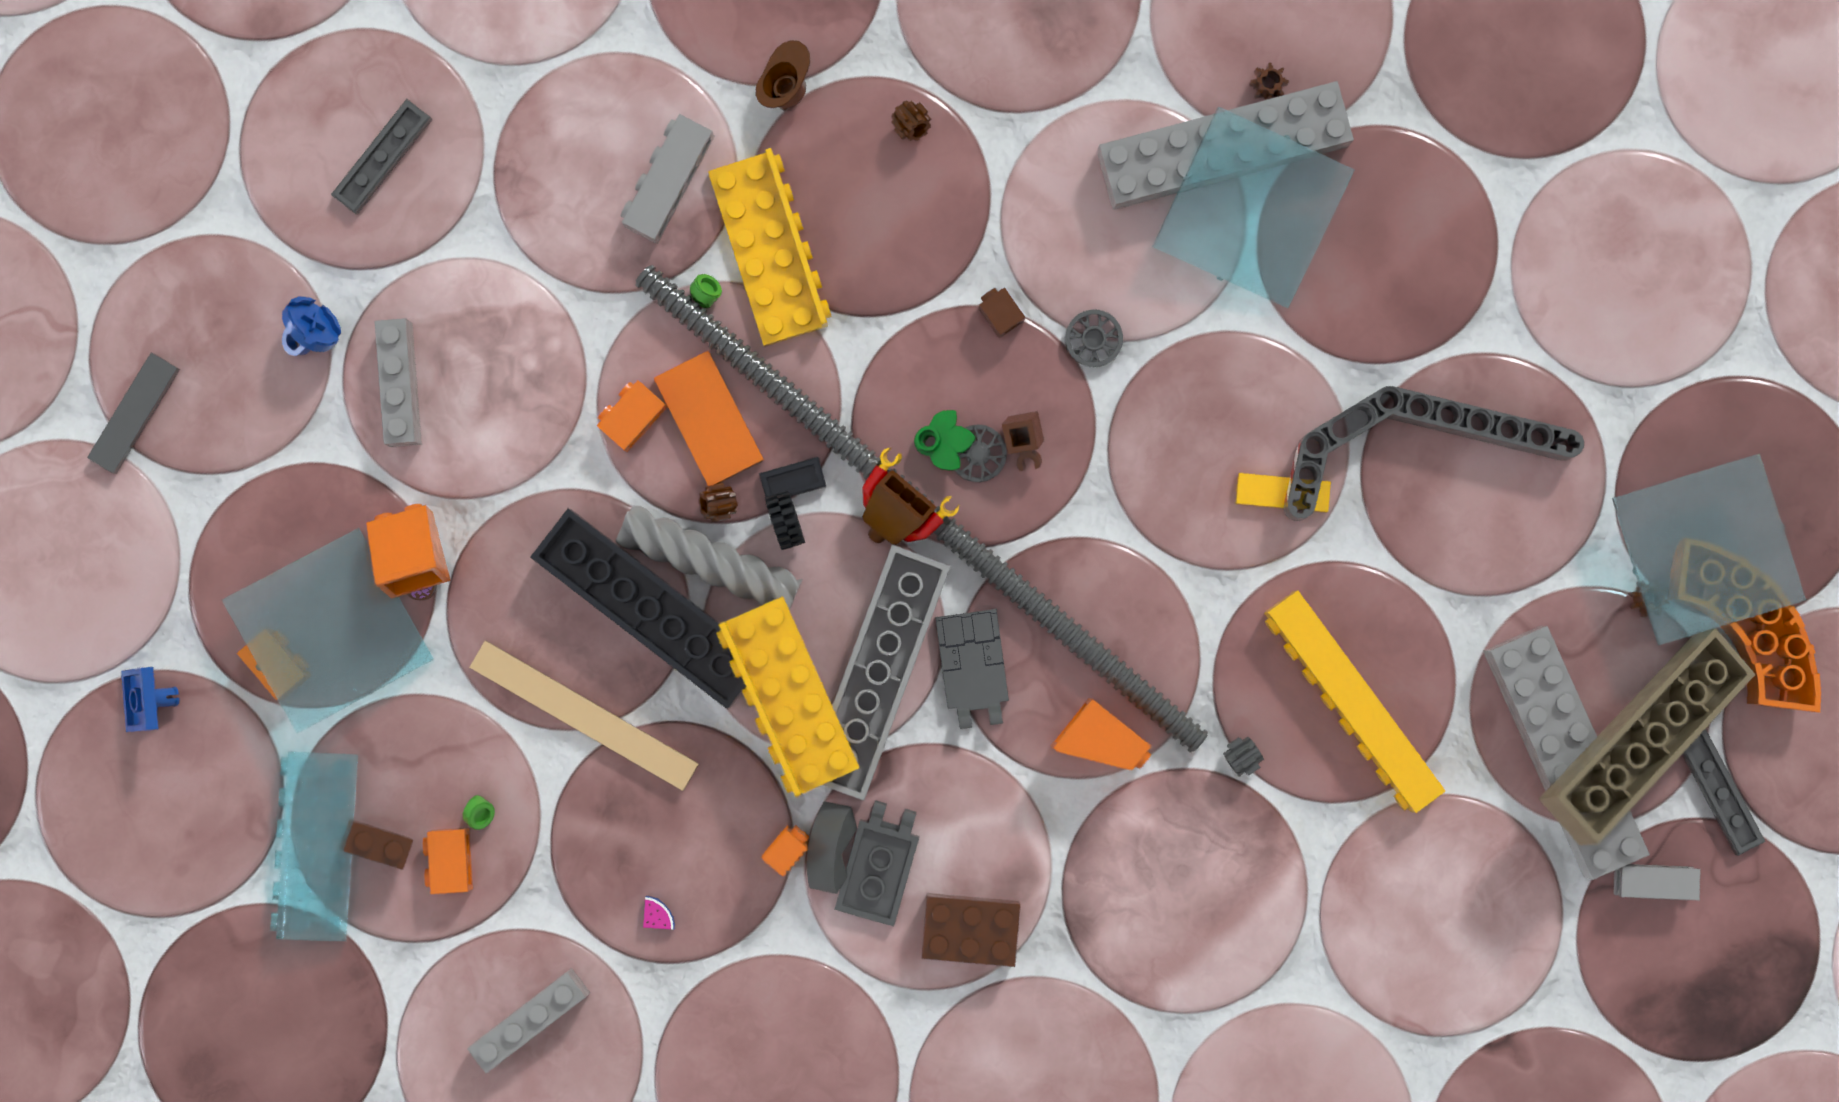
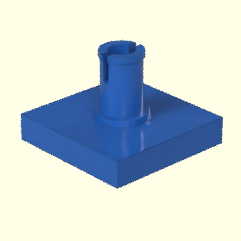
[121,667,179,732]

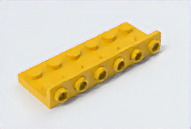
[708,148,832,347]
[717,596,860,797]

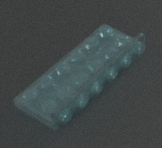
[270,751,358,941]

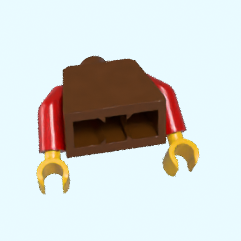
[862,447,960,545]

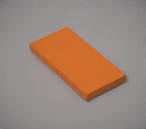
[654,350,764,486]

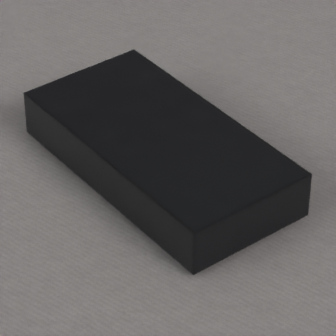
[759,457,827,497]

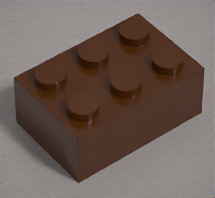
[922,893,1021,967]

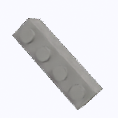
[621,114,714,244]
[375,318,422,447]
[467,968,590,1073]

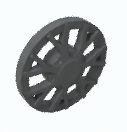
[1065,309,1123,367]
[955,425,1007,482]

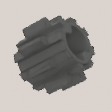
[1223,737,1264,777]

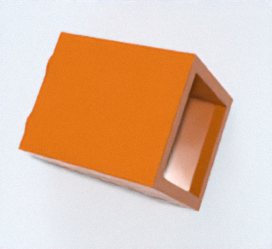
[366,504,451,599]
[1051,698,1151,771]

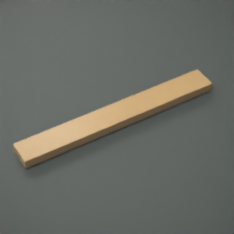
[469,641,699,791]

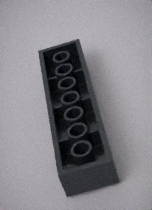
[530,508,746,709]

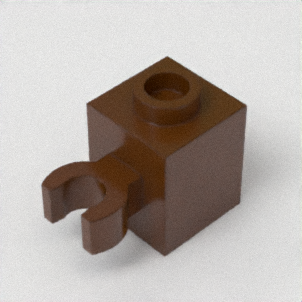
[1002,411,1044,471]

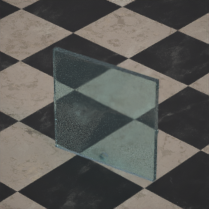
[1152,106,1355,308]
[1612,454,1806,645]
[221,528,434,734]

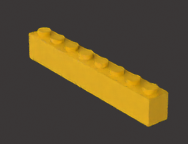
[1264,590,1446,813]

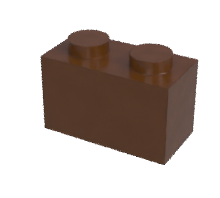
[340,819,413,870]

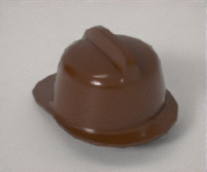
[755,40,810,110]

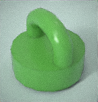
[690,274,722,309]
[463,795,495,830]

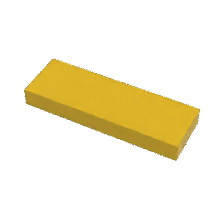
[1235,473,1331,513]

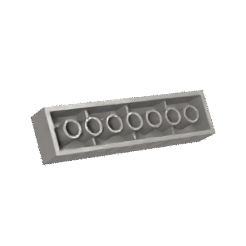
[1097,81,1354,210]
[823,545,950,801]
[1483,626,1650,880]

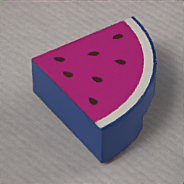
[643,896,675,930]

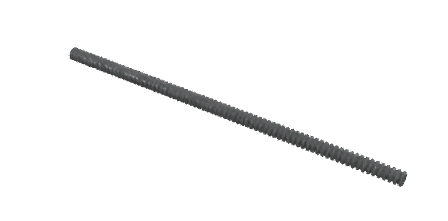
[635,265,1208,753]

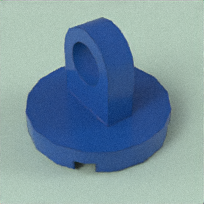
[282,296,341,356]

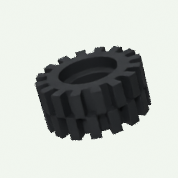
[765,490,805,550]

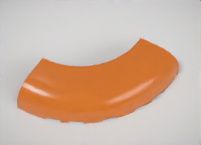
[1667,538,1821,713]

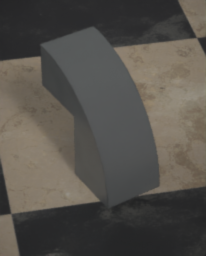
[807,801,857,894]

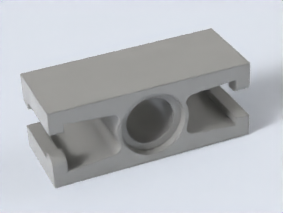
[1614,864,1700,900]

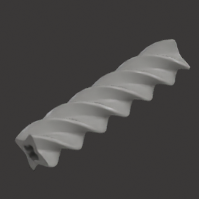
[616,505,803,609]

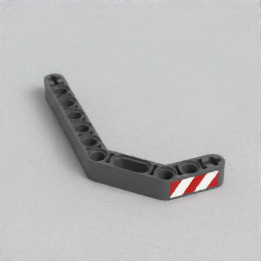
[1283,386,1584,521]

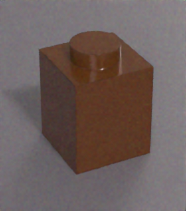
[978,287,1026,339]

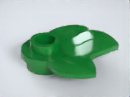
[914,410,976,471]

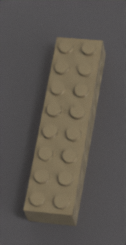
[1539,628,1756,846]

